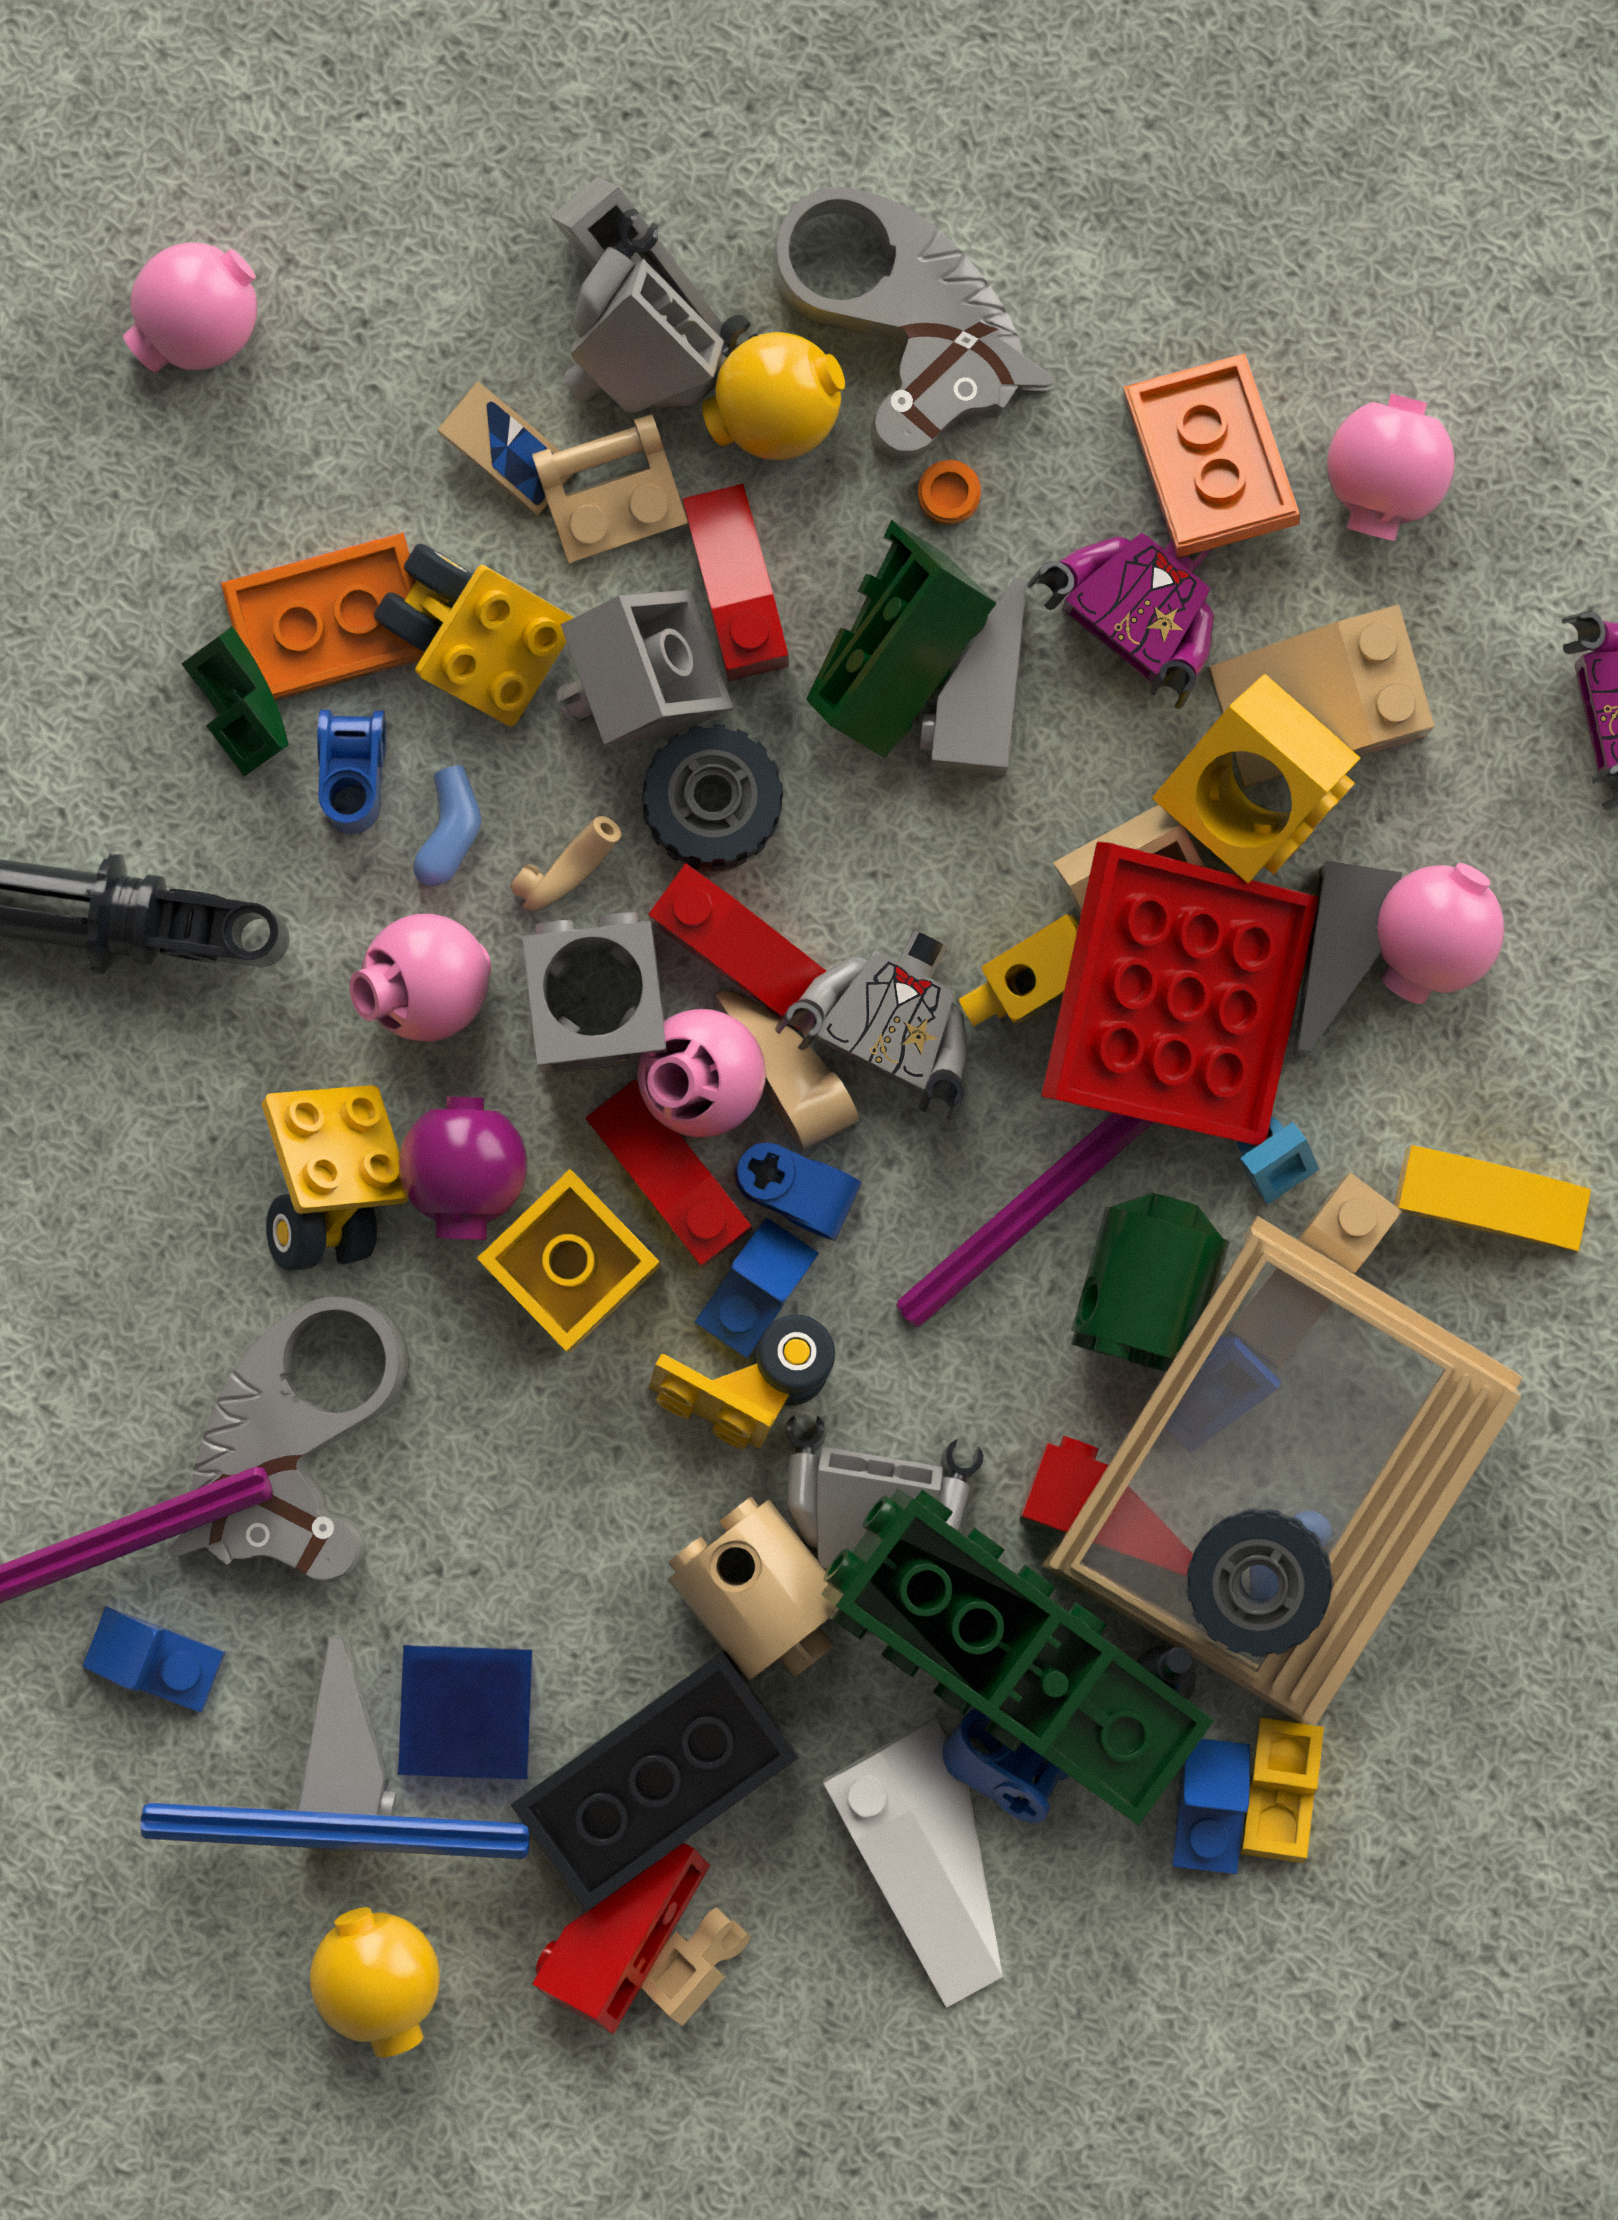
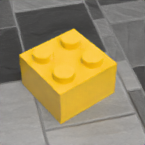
[477,1169,662,1354]

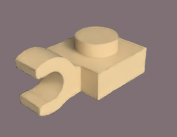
[641,1907,751,2026]

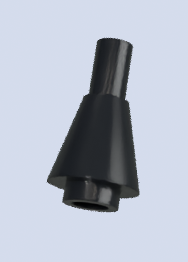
[1136,1646,1196,1700]

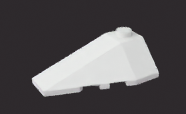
[823,1718,1003,2008]

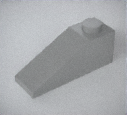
[550,177,723,336]
[919,577,1027,776]
[298,1636,397,1816]

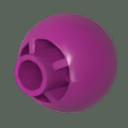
[399,1097,528,1240]

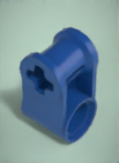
[317,709,386,834]
[735,1142,862,1241]
[942,1708,1069,1823]

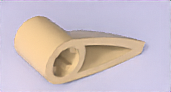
[715,990,859,1151]

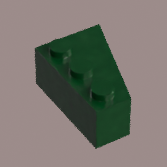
[806,520,997,759]

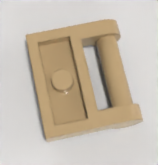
[532,414,688,563]

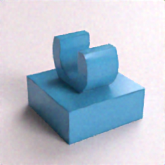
[1237,1117,1319,1205]

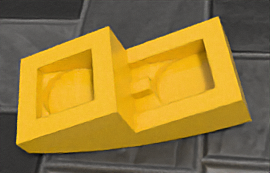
[1240,1717,1324,1864]

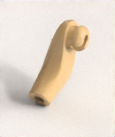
[510,816,621,911]

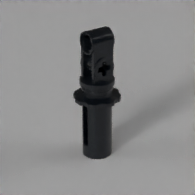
[0,853,290,974]

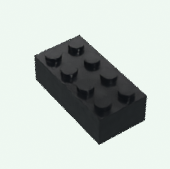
[511,1650,799,1912]

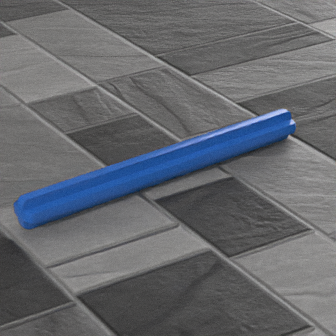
[140,1803,530,1859]

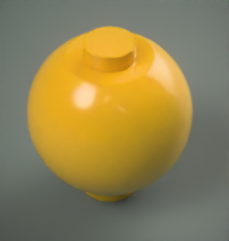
[702,332,845,460]
[310,1907,440,2057]

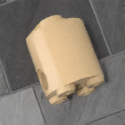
[667,1496,836,1681]

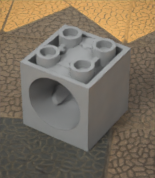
[522,912,668,1075]

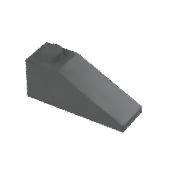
[1292,861,1402,1057]

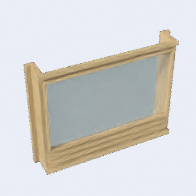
[1042,1216,1523,1726]

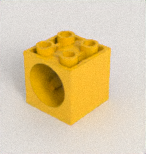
[1152,674,1360,883]

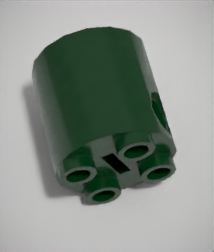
[1071,1193,1230,1372]

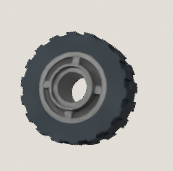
[642,724,783,871]
[1186,1508,1333,1657]

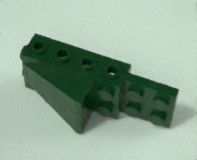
[821,1488,1215,1826]

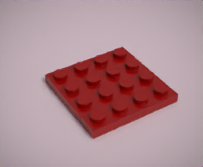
[1041,841,1319,1146]

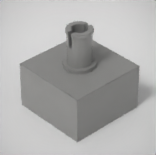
[557,590,733,745]

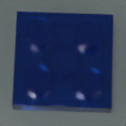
[398,1644,533,1780]

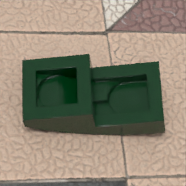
[181,626,289,776]

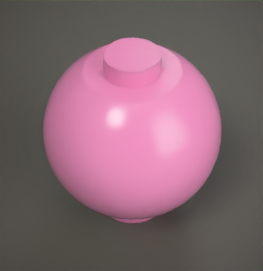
[123,243,257,373]
[1327,393,1455,541]
[1377,863,1505,1004]
[349,914,491,1042]
[637,1009,766,1137]

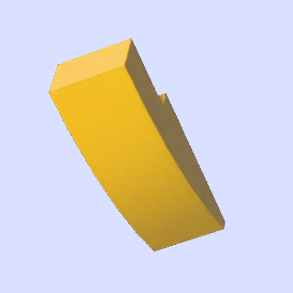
[1394,1145,1591,1252]

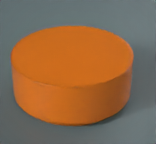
[918,460,981,526]

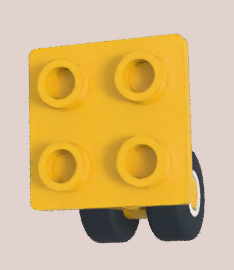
[374,544,574,727]
[261,1085,409,1271]
[649,1314,835,1450]

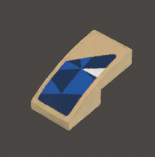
[437,381,573,517]

